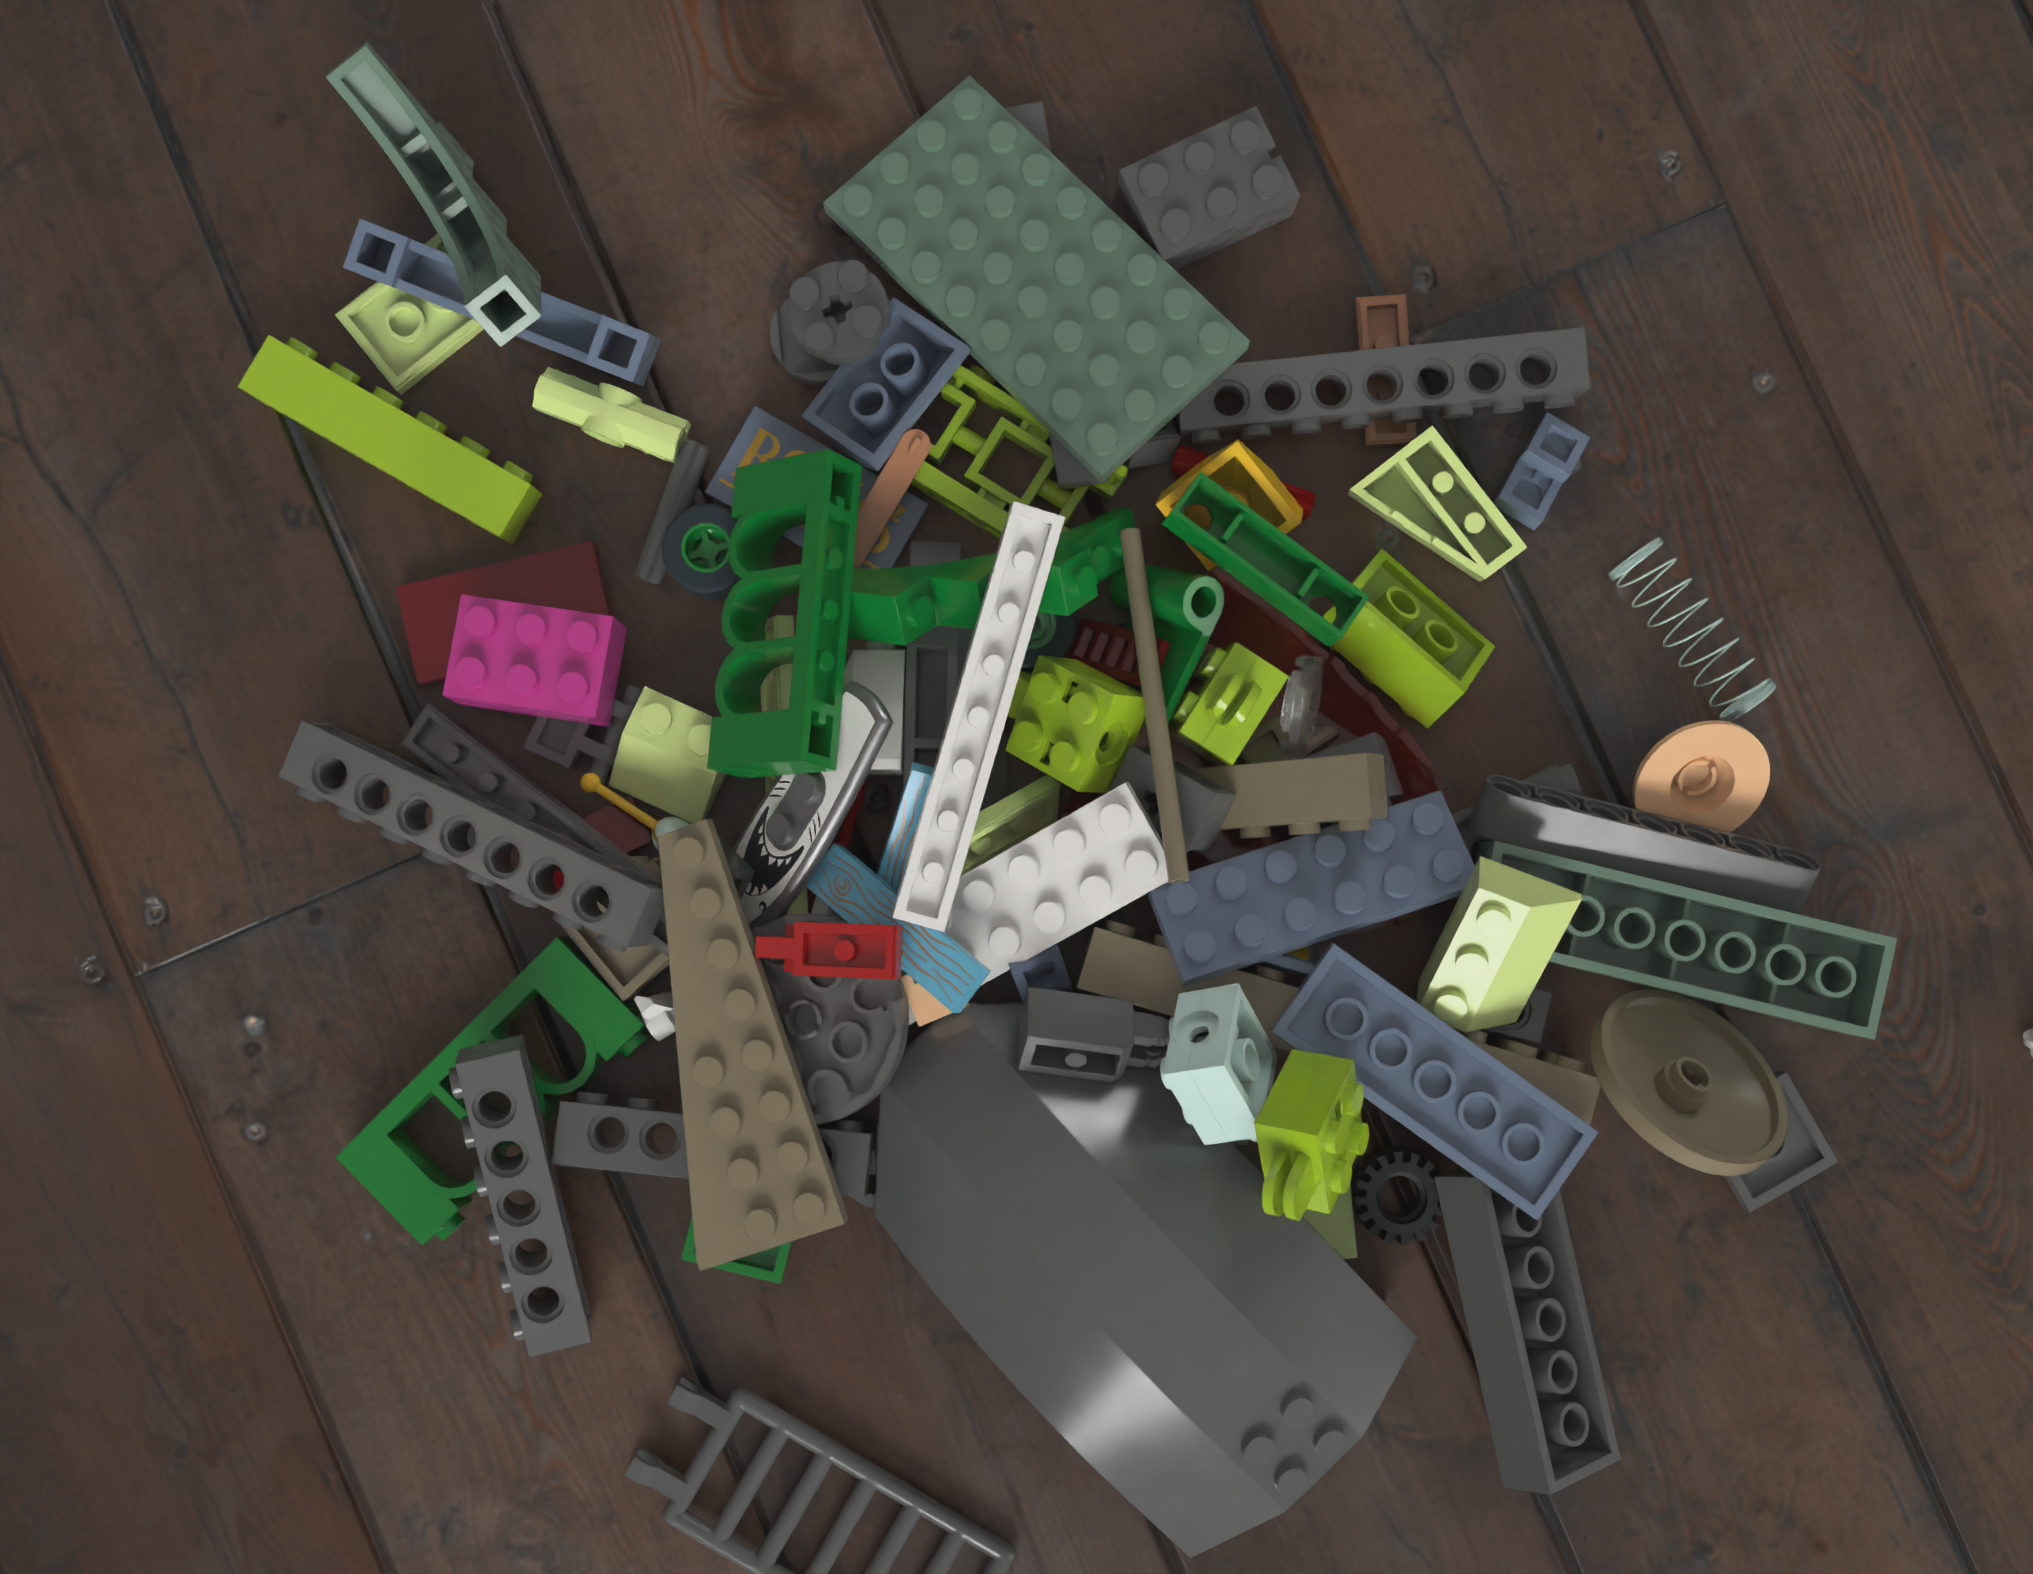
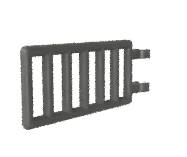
[624,1375,1016,1574]

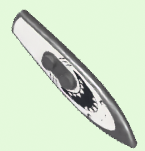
[733,681,893,930]

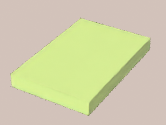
[335,234,484,395]

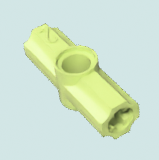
[532,367,691,463]

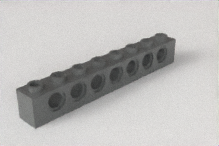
[1177,327,1590,445]
[278,720,664,952]

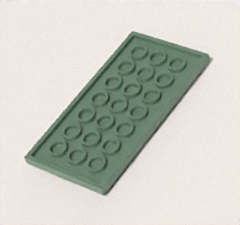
[823,75,1250,483]

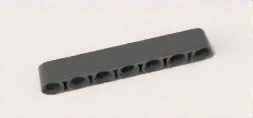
[1469,775,1822,914]

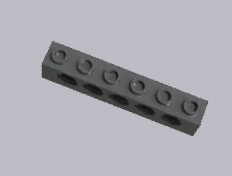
[449,1034,593,1357]
[551,1092,875,1198]

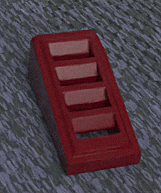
[1066,618,1171,689]

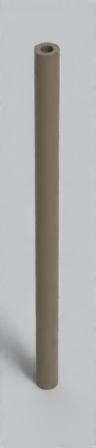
[1120,528,1190,884]

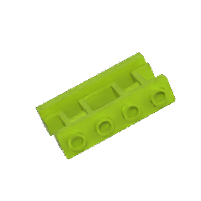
[910,365,1128,540]

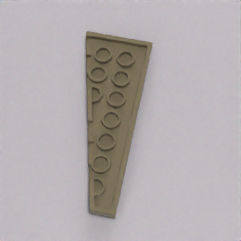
[658,819,849,1271]

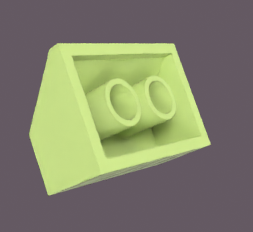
[1417,856,1582,1033]

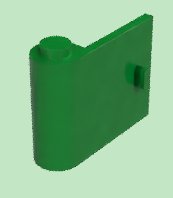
[1110,563,1224,725]

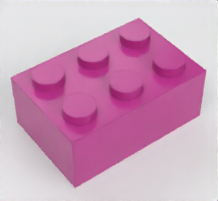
[442,594,627,727]

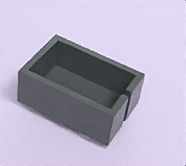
[1116,106,1301,270]

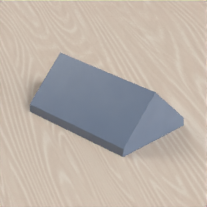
[801,297,971,471]

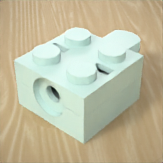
[1160,983,1278,1146]

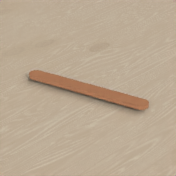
[794,429,931,636]

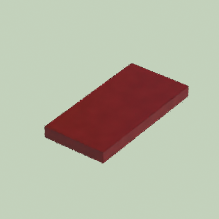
[396,541,612,686]

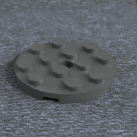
[751,914,909,1124]

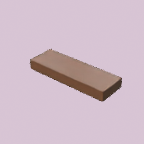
[1354,294,1416,448]

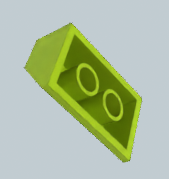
[1322,549,1495,729]

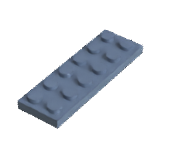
[1147,790,1475,987]
[1270,943,1599,1220]

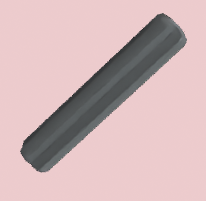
[635,439,709,584]

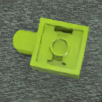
[1168,642,1289,765]
[1005,655,1145,793]
[1254,1049,1369,1221]

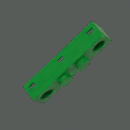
[1161,471,1370,647]

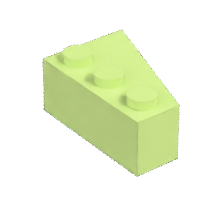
[1348,425,1527,582]

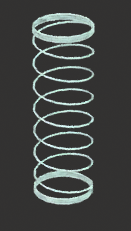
[1608,537,1776,722]

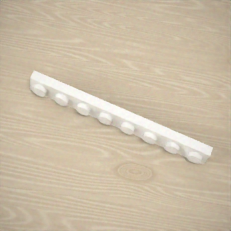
[891,501,1065,932]

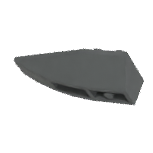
[903,541,1008,812]

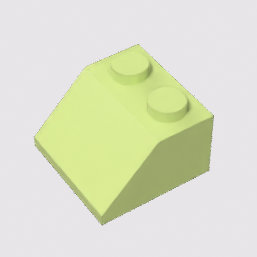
[609,686,727,824]

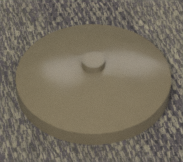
[1590,989,1788,1176]

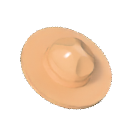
[1632,720,1770,833]

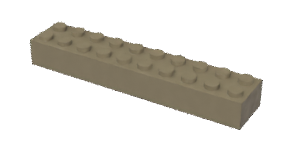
[1074,919,1601,1125]

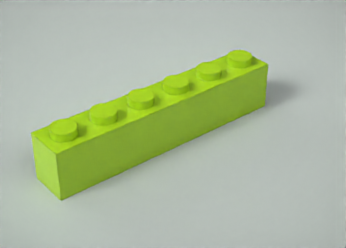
[238,335,543,545]

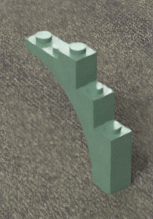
[326,41,542,347]

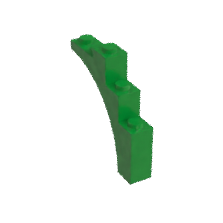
[847,508,1135,646]

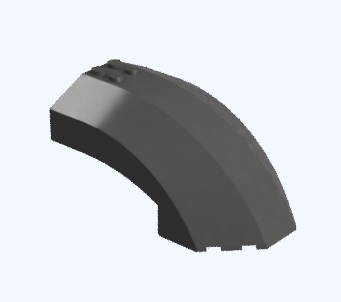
[873,1000,1418,1558]

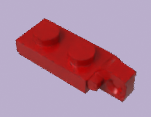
[755,922,903,980]

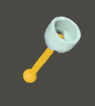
[580,773,691,851]

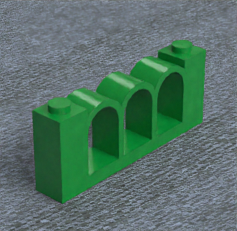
[707,449,862,778]
[335,936,648,1246]

